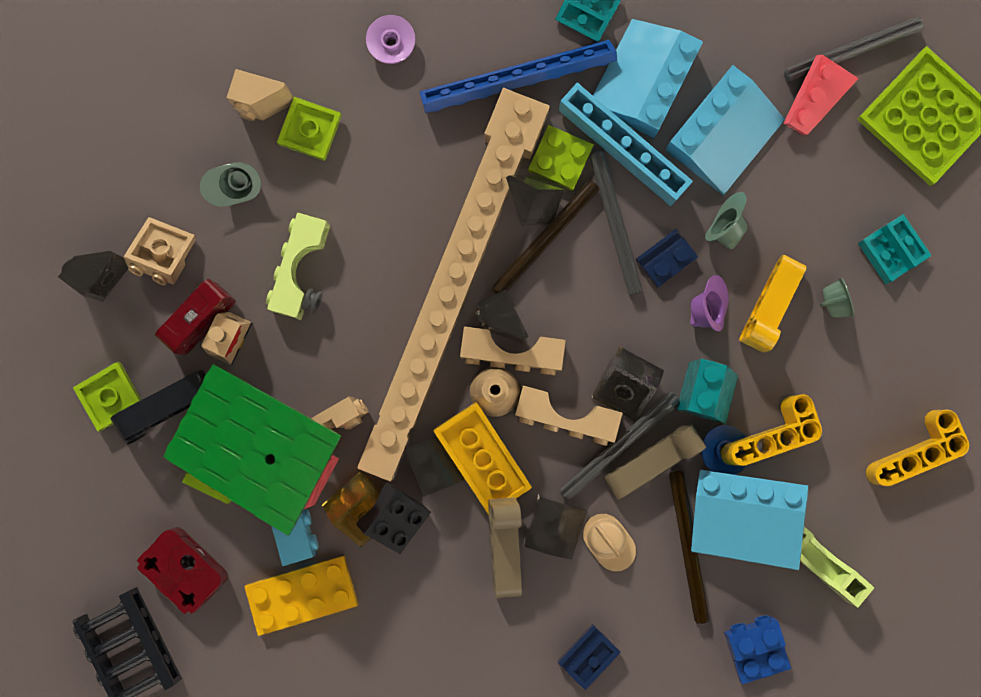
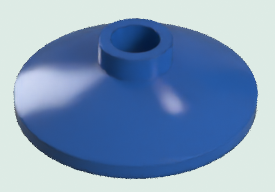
[701,425,747,475]

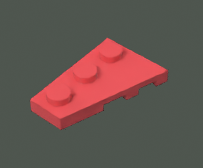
[783,55,859,135]

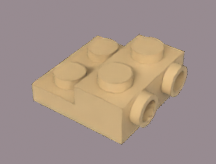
[124,217,196,285]
[311,396,369,430]

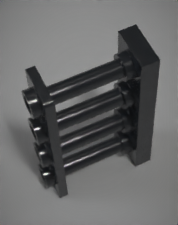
[72,587,182,697]

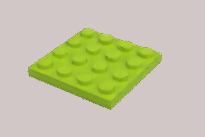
[857,46,981,186]

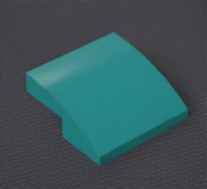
[555,0,621,43]
[858,214,932,285]

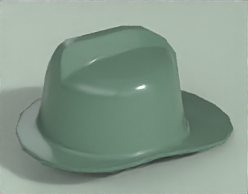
[200,162,261,207]
[705,192,748,249]
[820,277,855,318]

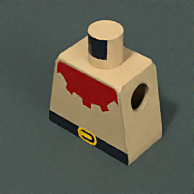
[201,312,253,366]

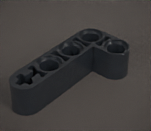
[110,370,206,445]

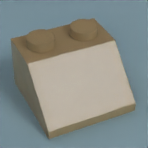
[227,69,294,121]

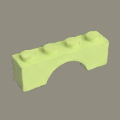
[266,212,330,320]
[800,527,874,608]

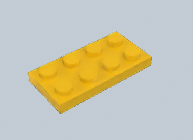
[433,402,532,515]
[244,555,358,636]

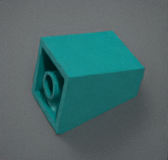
[676,358,738,424]

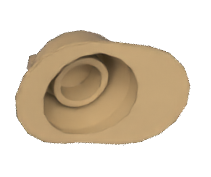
[583,514,636,571]

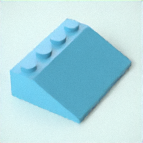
[593,19,703,138]
[665,65,785,195]
[691,470,808,570]

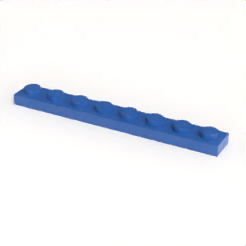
[420,40,617,113]

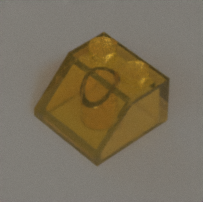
[322,471,381,547]

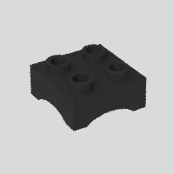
[356,482,431,554]

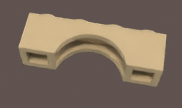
[460,327,566,375]
[515,386,623,446]

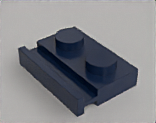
[635,229,698,288]
[558,624,621,690]

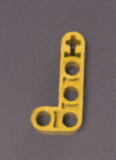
[739,254,806,353]
[721,394,822,466]
[866,410,969,486]

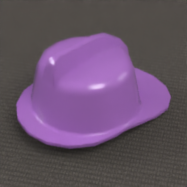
[690,275,729,331]

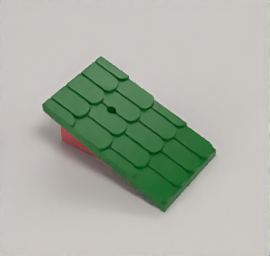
[163,364,342,536]

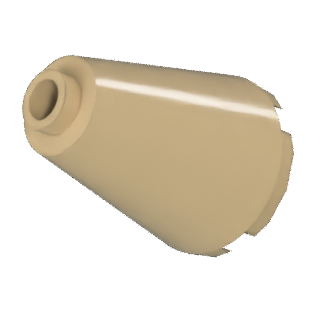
[470,367,520,417]

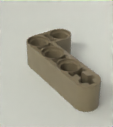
[604,424,706,499]
[488,497,522,599]

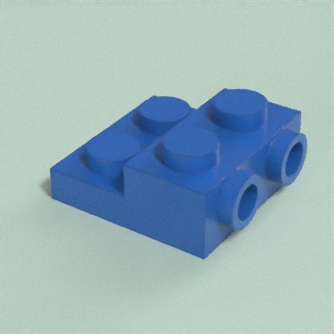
[724,615,791,684]

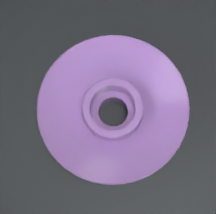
[366,15,415,64]

